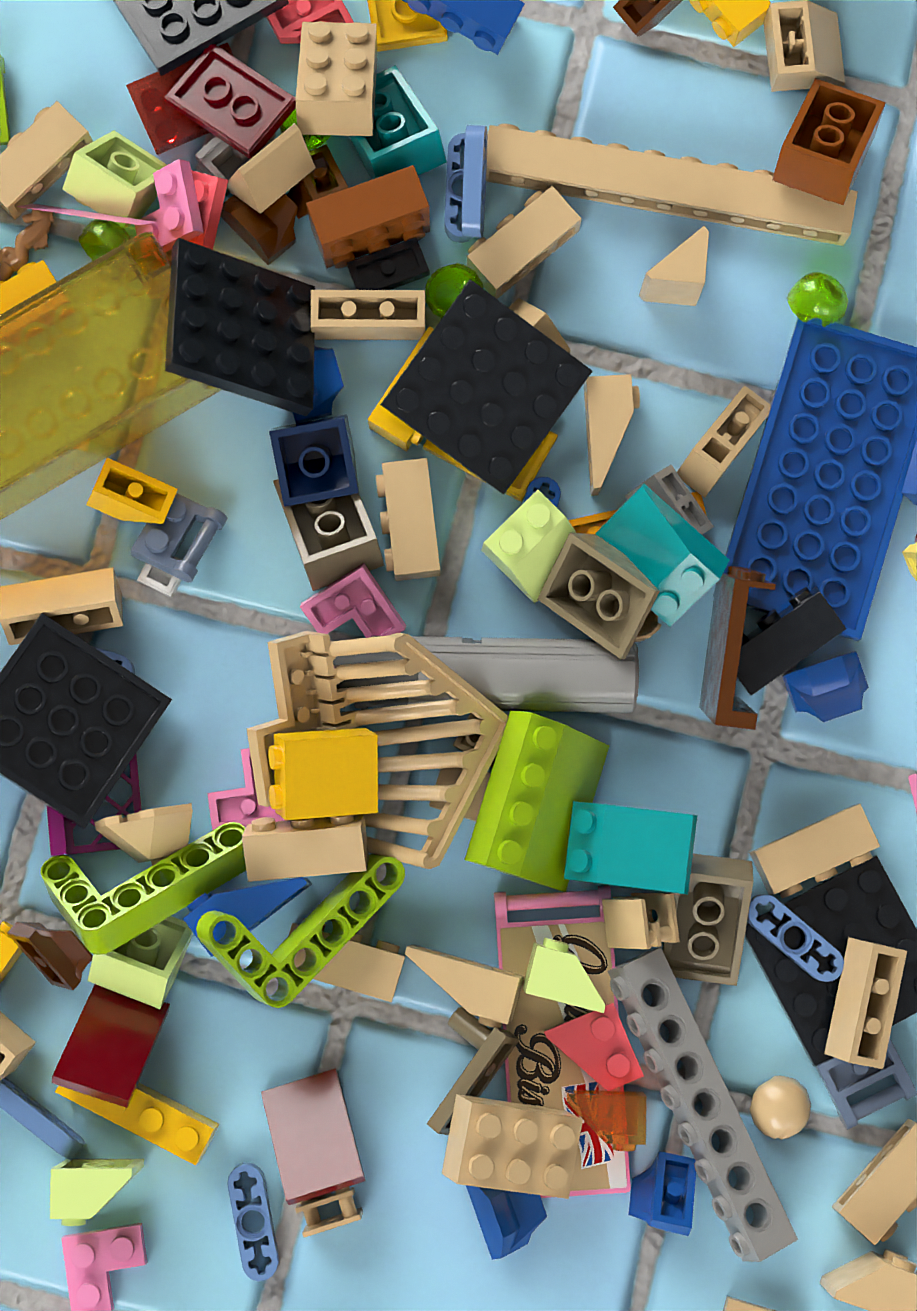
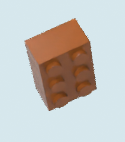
[772,78,886,205]
[306,165,430,269]

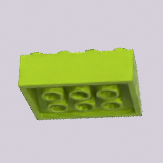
[464,710,609,892]

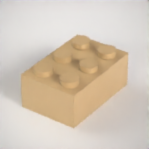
[295,21,377,136]
[442,1094,583,1199]

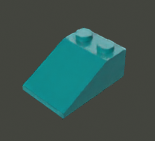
[349,65,447,179]
[595,483,730,627]
[564,801,697,895]

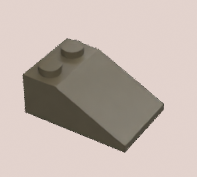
[273,479,385,591]
[537,533,660,660]
[662,854,754,986]

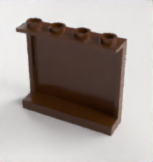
[699,566,776,730]

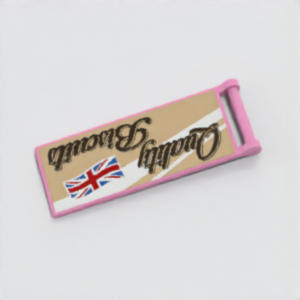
[494,885,631,1198]

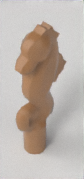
[0,209,55,282]

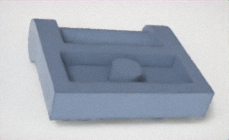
[131,493,228,582]
[816,1038,917,1130]

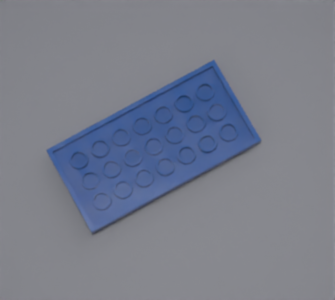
[713,312,917,641]

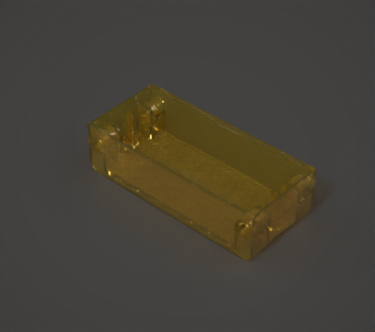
[0,232,222,520]

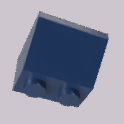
[269,414,359,507]

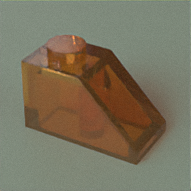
[565,1089,647,1151]

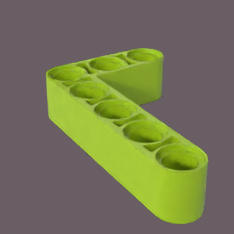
[40,822,246,955]
[196,854,405,1008]

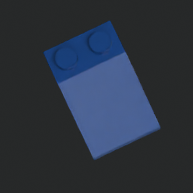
[183,877,312,957]

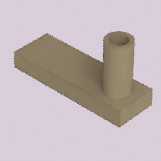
[427,1007,520,1135]

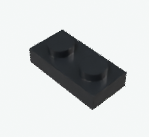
[347,237,430,290]

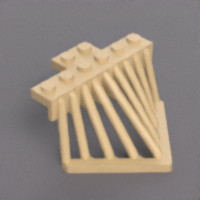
[247,631,508,869]

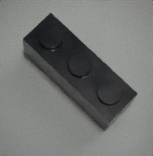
[737,587,847,696]

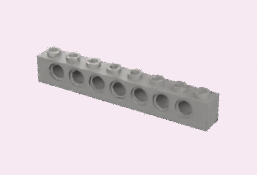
[608,947,798,1262]

